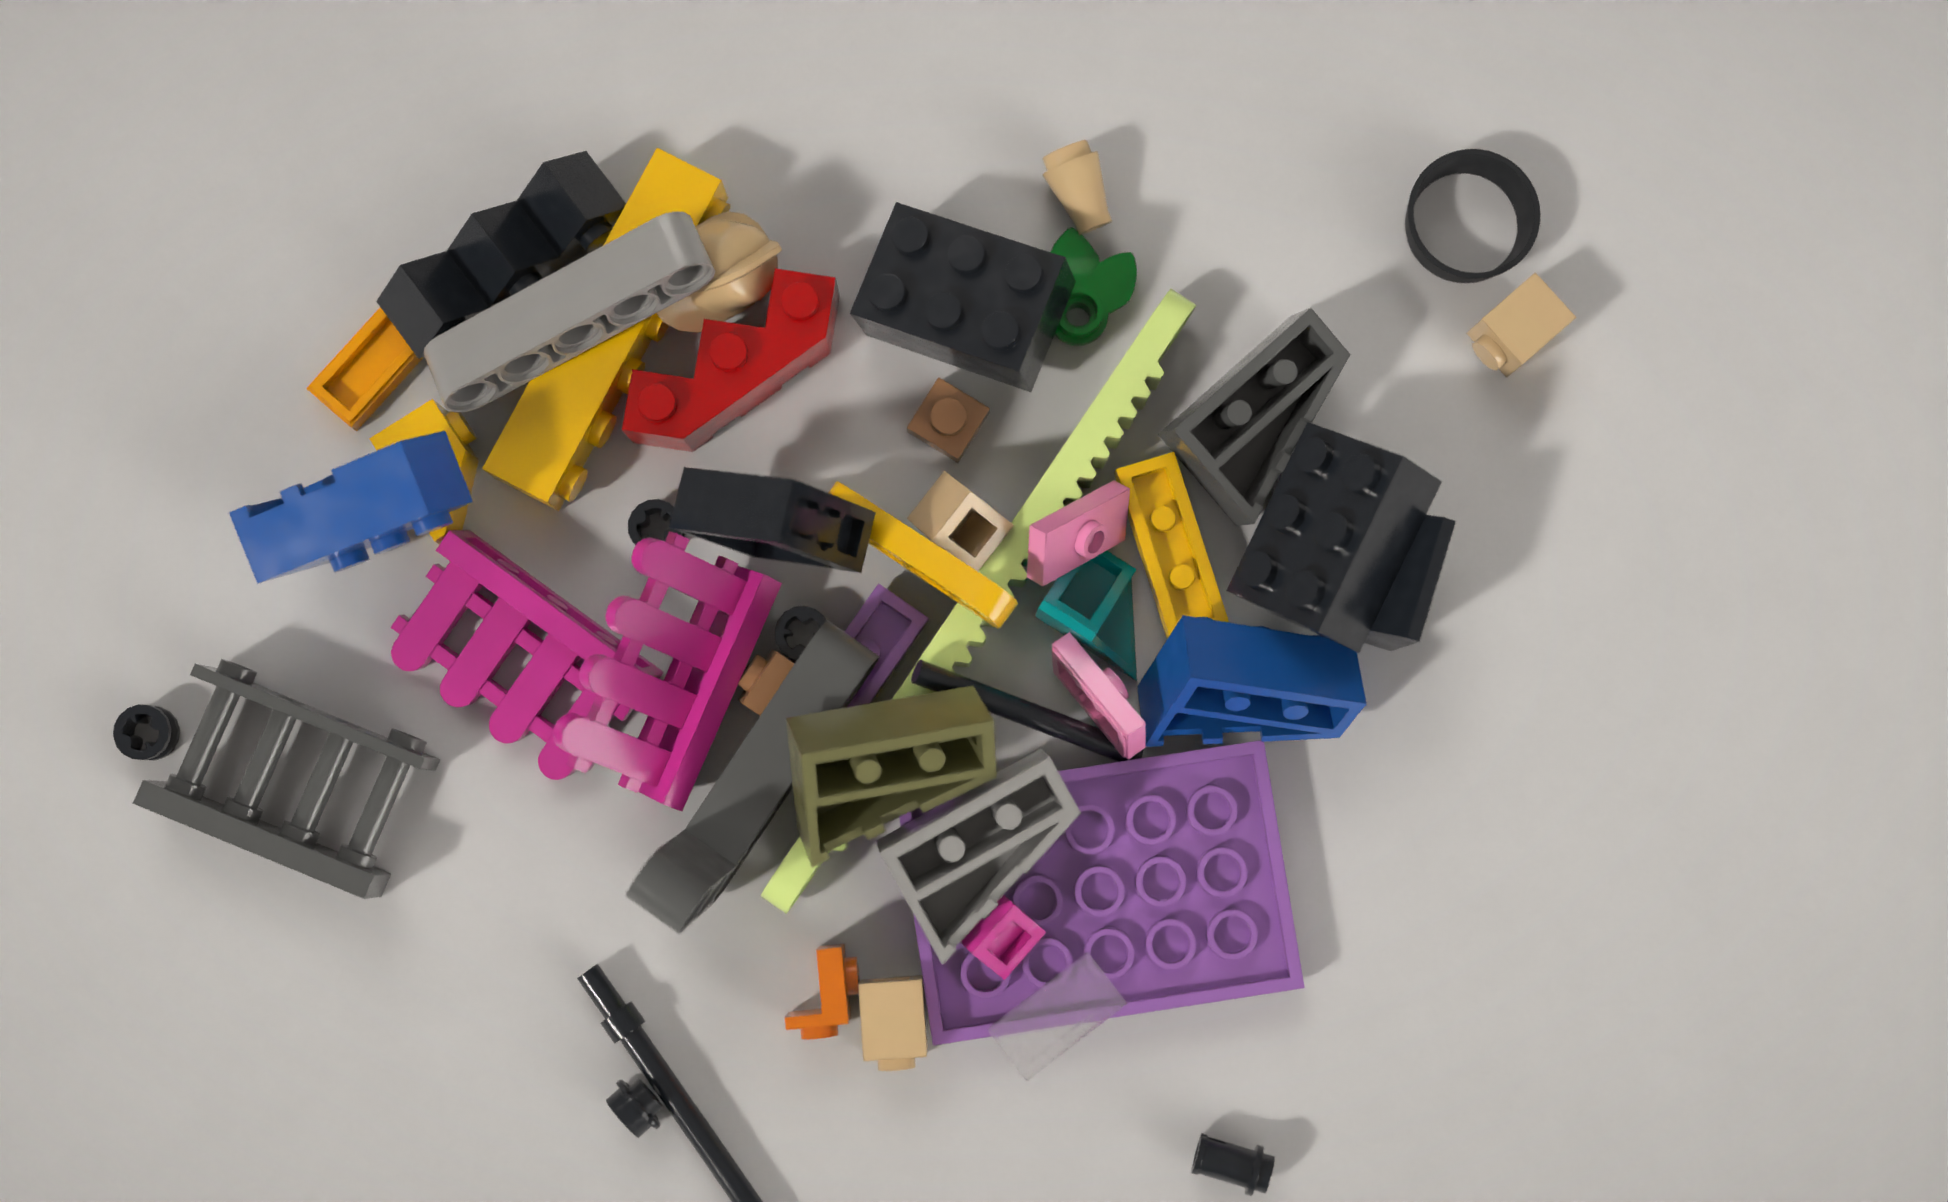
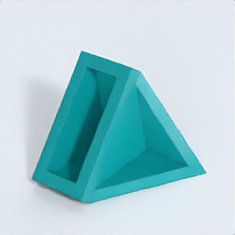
[1035,551,1137,681]

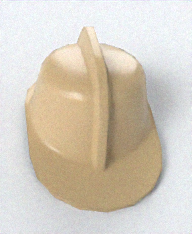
[657,211,782,333]

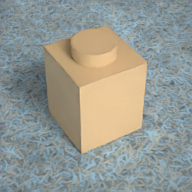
[1467,272,1577,378]
[907,471,1014,571]
[858,975,928,1071]

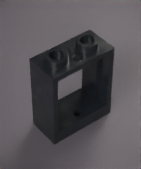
[669,467,876,573]

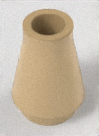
[1042,140,1112,235]

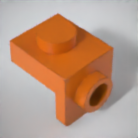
[784,943,860,1040]

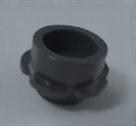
[606,1079,664,1138]

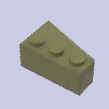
[786,686,997,867]

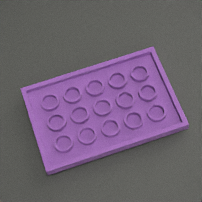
[899,740,1305,1046]

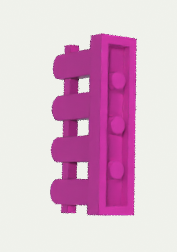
[390,530,664,780]
[553,531,782,812]

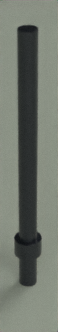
[577,964,763,1202]

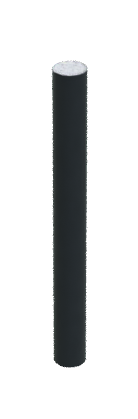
[911,660,1144,762]

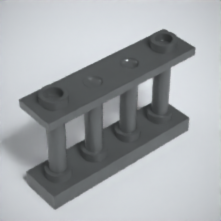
[132,659,441,899]

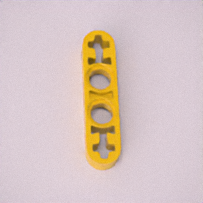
[828,481,1018,629]

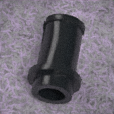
[1191,1133,1275,1196]

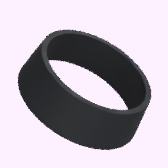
[1405,149,1541,284]

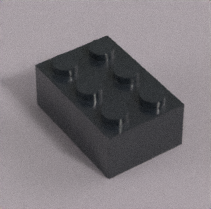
[850,202,1076,392]
[1226,422,1442,653]

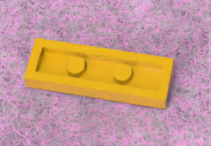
[1114,452,1229,639]

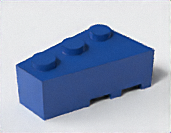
[229,431,473,584]
[1137,615,1367,747]

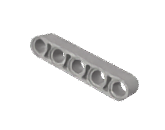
[423,211,715,412]

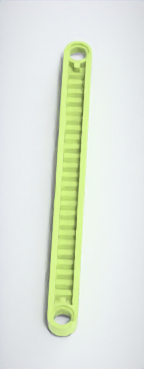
[761,289,1196,914]

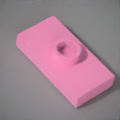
[1027,480,1130,586]
[1051,632,1146,760]

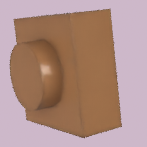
[907,377,990,463]
[738,650,795,716]

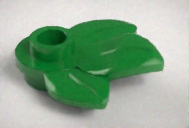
[1051,227,1137,346]

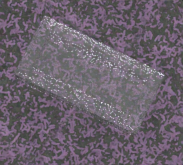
[988,951,1127,1082]

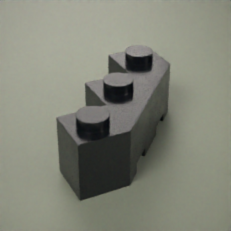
[376,151,626,359]

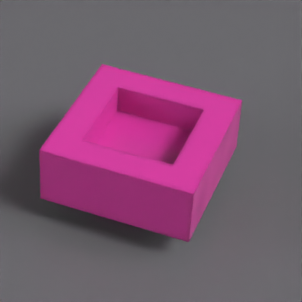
[960,894,1046,980]

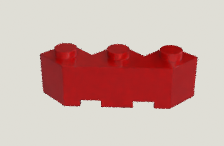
[622,268,840,452]

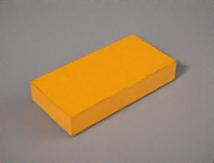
[306,307,424,431]

